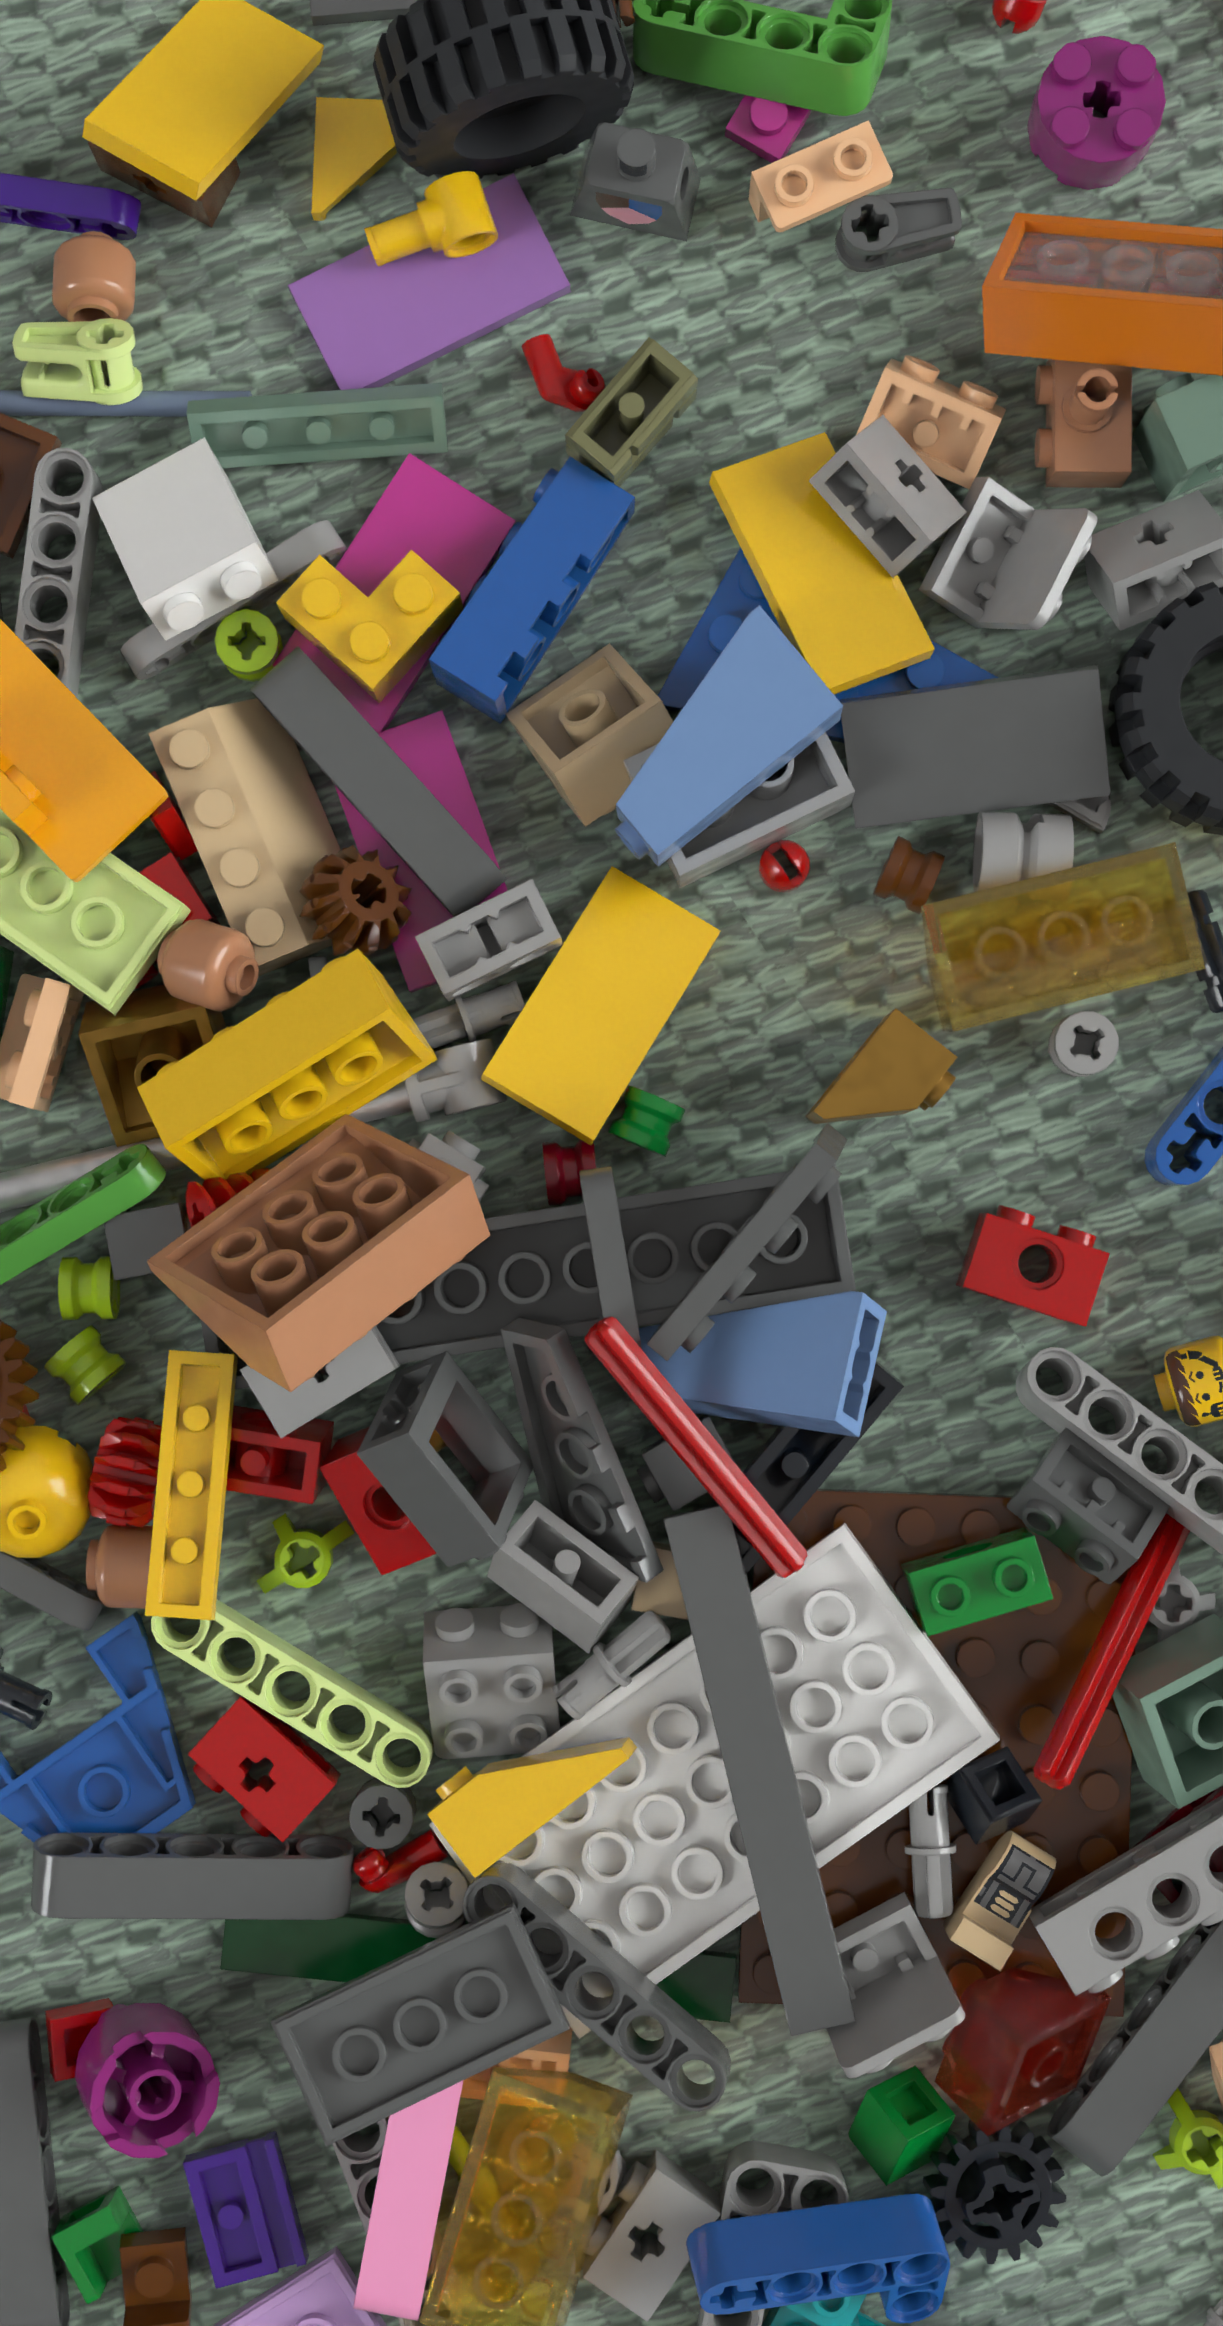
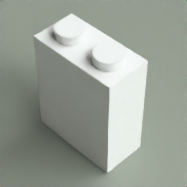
[92,437,279,641]

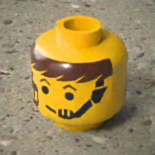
[1154,1336,1223,1427]

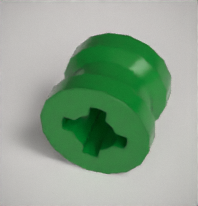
[608,1085,685,1157]

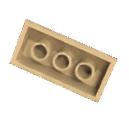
[148,698,341,977]

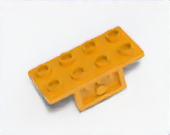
[0,619,168,882]

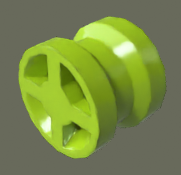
[215,609,284,682]
[58,1256,120,1320]
[44,1325,126,1405]

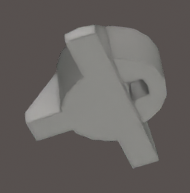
[1148,1558,1216,1642]

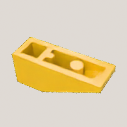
[427,1737,637,1878]

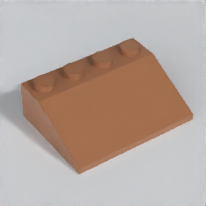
[147,1114,491,1392]

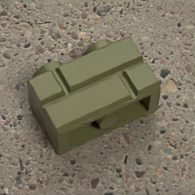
[565,337,698,487]

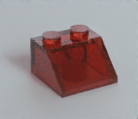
[934,1967,1112,2136]

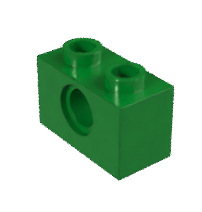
[901,1528,1054,1637]

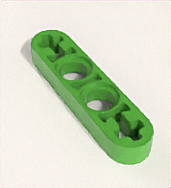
[0,1144,166,1285]

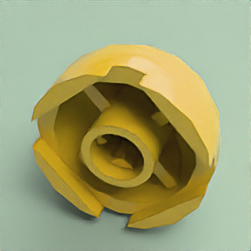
[0,1426,93,1558]

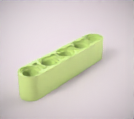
[151,1599,434,1788]

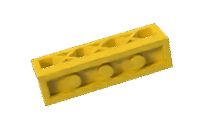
[145,1350,238,1620]

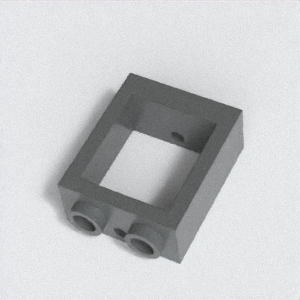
[357,1351,533,1568]

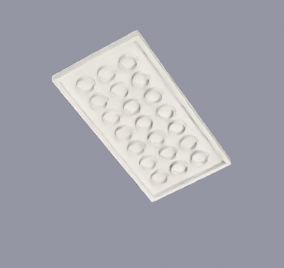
[429,1523,1000,2039]

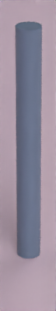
[0,390,252,417]

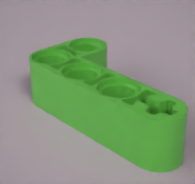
[633,0,892,116]

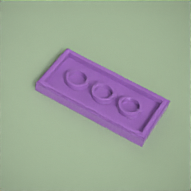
[288,173,571,390]

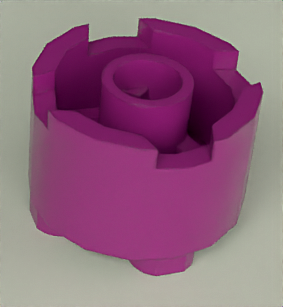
[1027,36,1166,190]
[75,2003,220,2158]

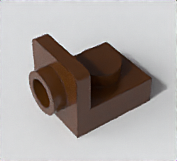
[119,2227,192,2326]

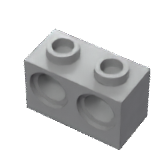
[415,879,563,1001]

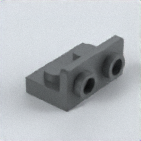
[1007,1428,1170,1584]

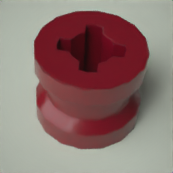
[542,1139,596,1206]

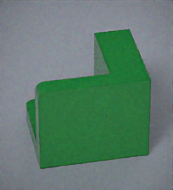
[848,2065,956,2186]
[51,2186,144,2304]

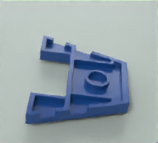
[0,1611,196,1842]

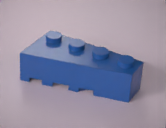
[429,456,635,724]

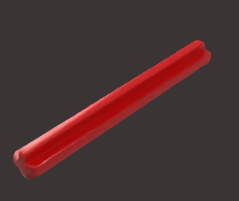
[584,1316,808,1578]
[1033,1513,1190,1790]

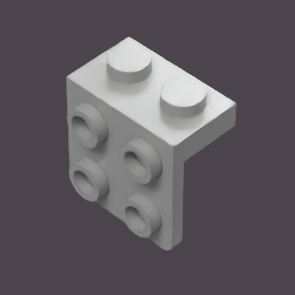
[919,477,1097,630]
[423,1603,560,1759]
[826,1892,965,2078]

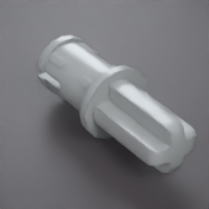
[412,980,525,1049]
[552,1611,671,1720]
[905,1784,957,1919]

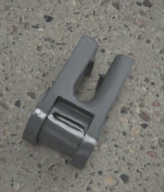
[835,188,962,272]

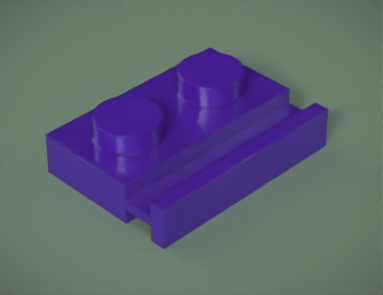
[183,2131,309,2289]

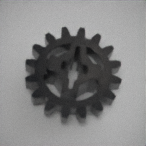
[923,2115,1066,2264]

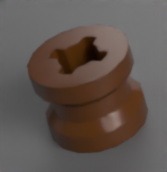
[873,836,945,914]

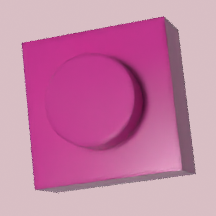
[725,95,811,163]

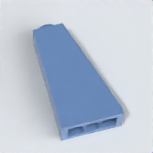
[615,605,843,867]
[623,1291,887,1437]

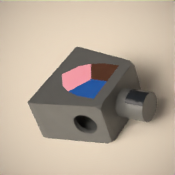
[570,122,701,242]

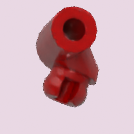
[521,334,606,412]
[352,1829,448,1893]

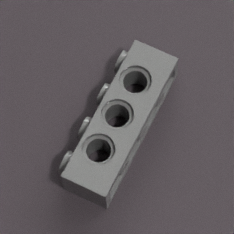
[1029,1795,1223,1996]

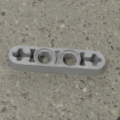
[120,520,347,680]

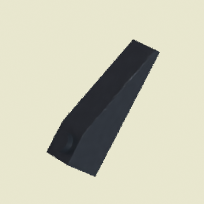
[716,1361,904,1574]

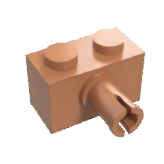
[1035,359,1132,488]

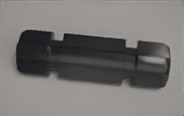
[1171,889,1223,1013]

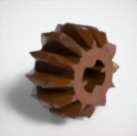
[299,845,412,957]

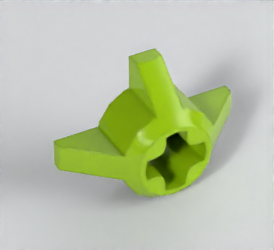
[256,1513,354,1594]
[1152,2088,1223,2189]

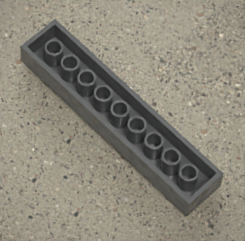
[201,1164,856,1390]

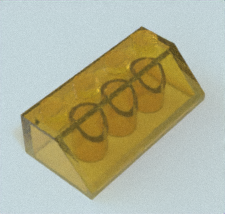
[921,842,1205,1032]
[419,2067,633,2326]

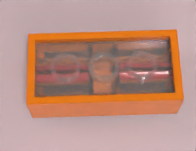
[982,213,1223,376]

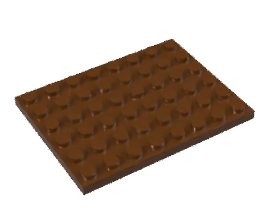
[738,1489,1135,2017]

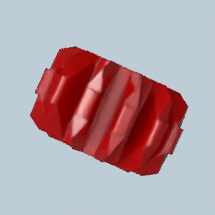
[87,1417,162,1528]

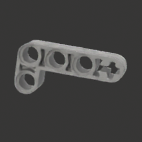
[696,2141,849,2326]

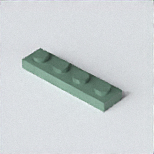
[187,383,448,468]

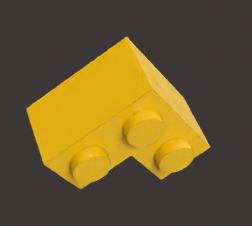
[276,549,464,703]

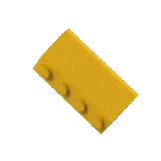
[137,948,438,1180]

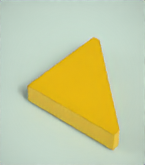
[311,97,397,221]

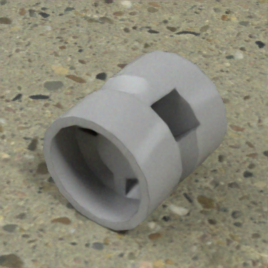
[973,811,1074,898]

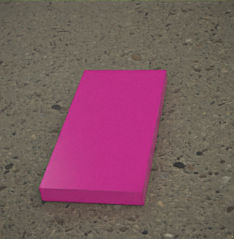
[273,453,516,733]
[335,710,508,993]

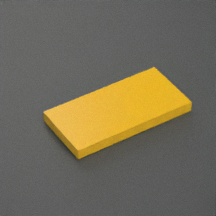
[82,0,324,201]
[709,432,935,694]
[481,866,721,1145]

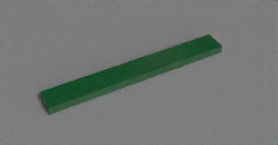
[220,1913,736,2023]

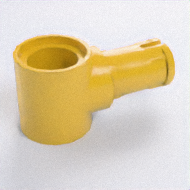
[364,171,498,267]

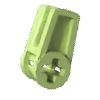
[12,318,143,405]

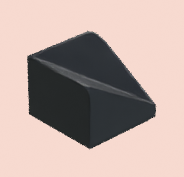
[945,1746,1043,1845]

